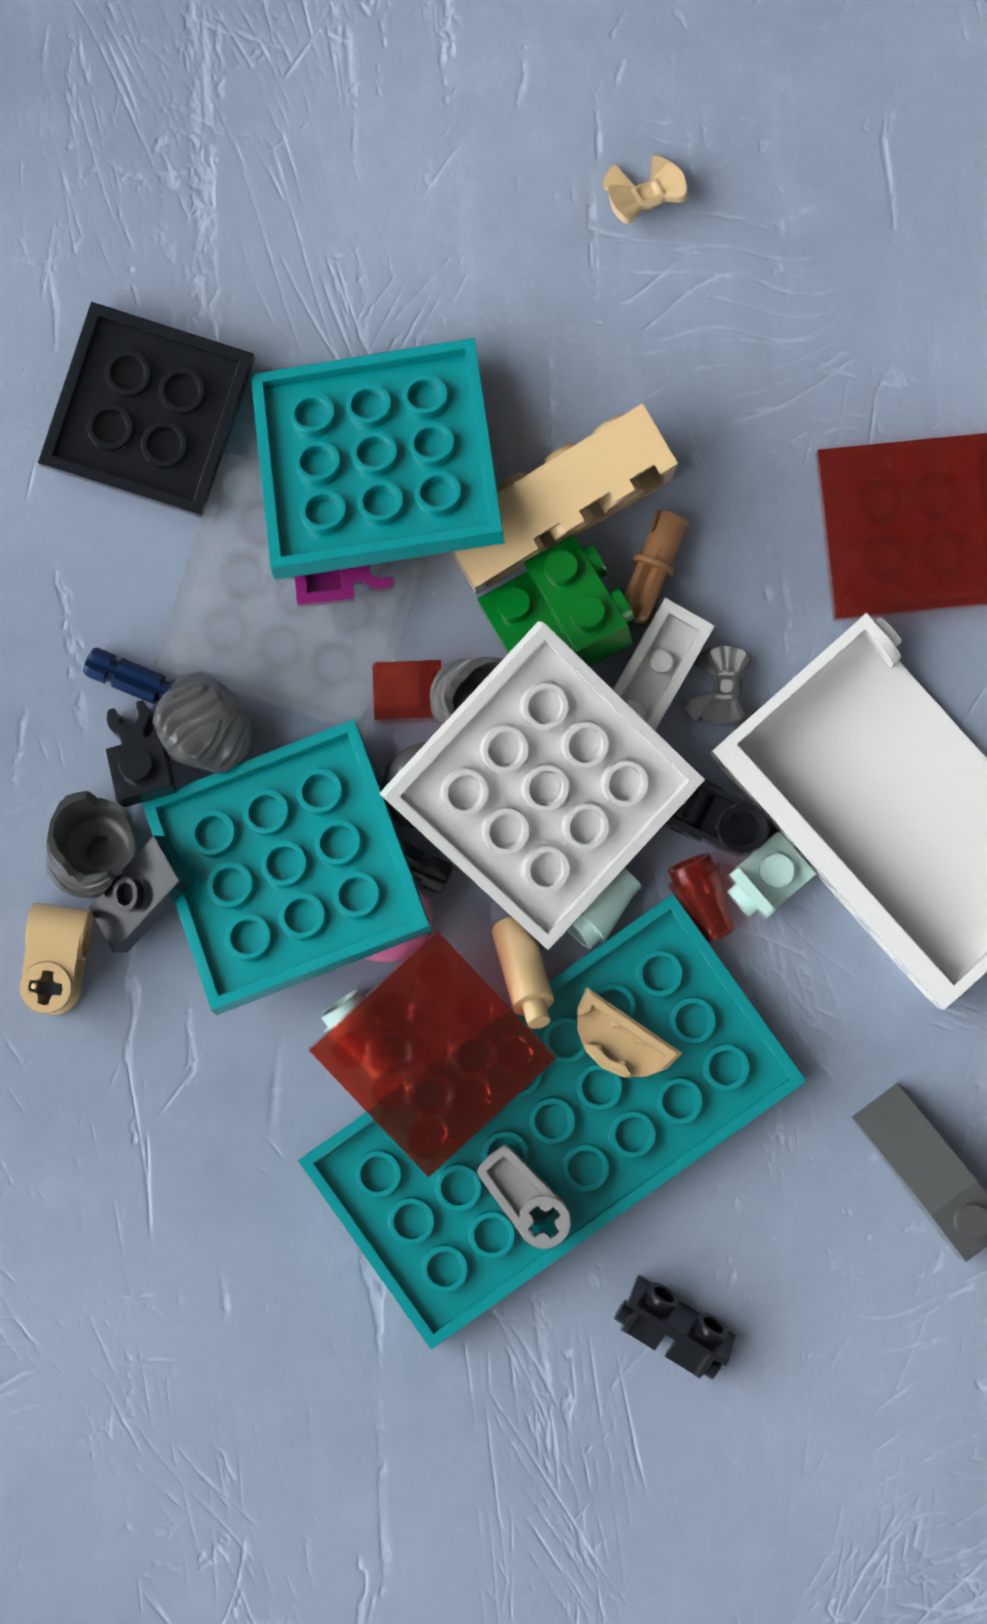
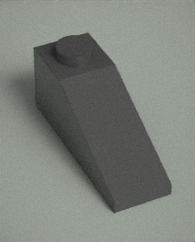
[851,1083,987,1262]

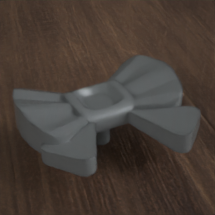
[681,646,752,726]

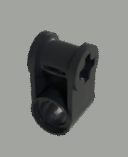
[663,778,769,857]

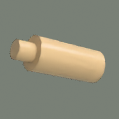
[491,917,554,1029]

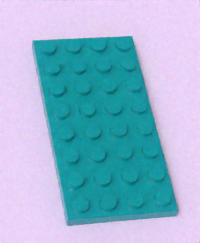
[298,894,807,1350]

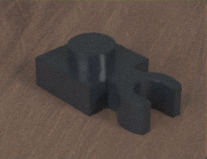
[106,700,177,808]

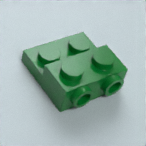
[477,535,635,667]

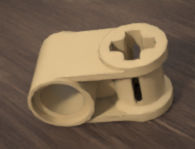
[20,903,93,1015]

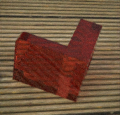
[372,660,442,724]

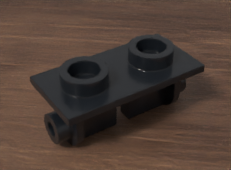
[614,1275,736,1379]

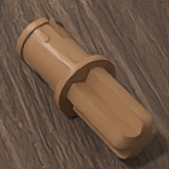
[624,510,690,625]

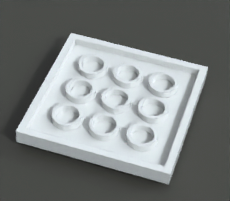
[379,621,705,950]

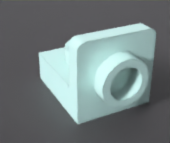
[726,831,816,919]

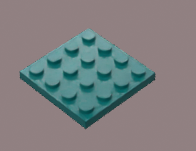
[251,337,505,580]
[142,719,433,1015]

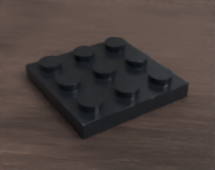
[38,302,255,518]

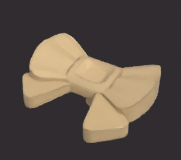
[603,155,688,224]

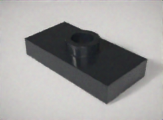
[89,835,193,953]

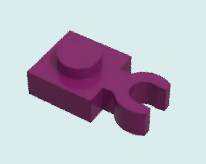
[294,565,395,607]

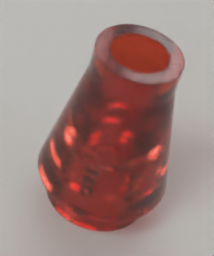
[667,853,735,942]

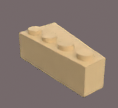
[451,403,678,594]

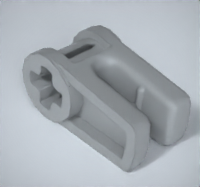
[477,1145,571,1249]

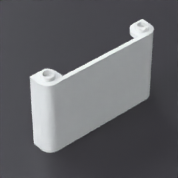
[710,613,987,1010]

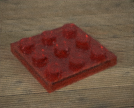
[815,433,987,621]
[309,929,556,1178]

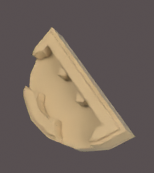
[577,987,682,1077]

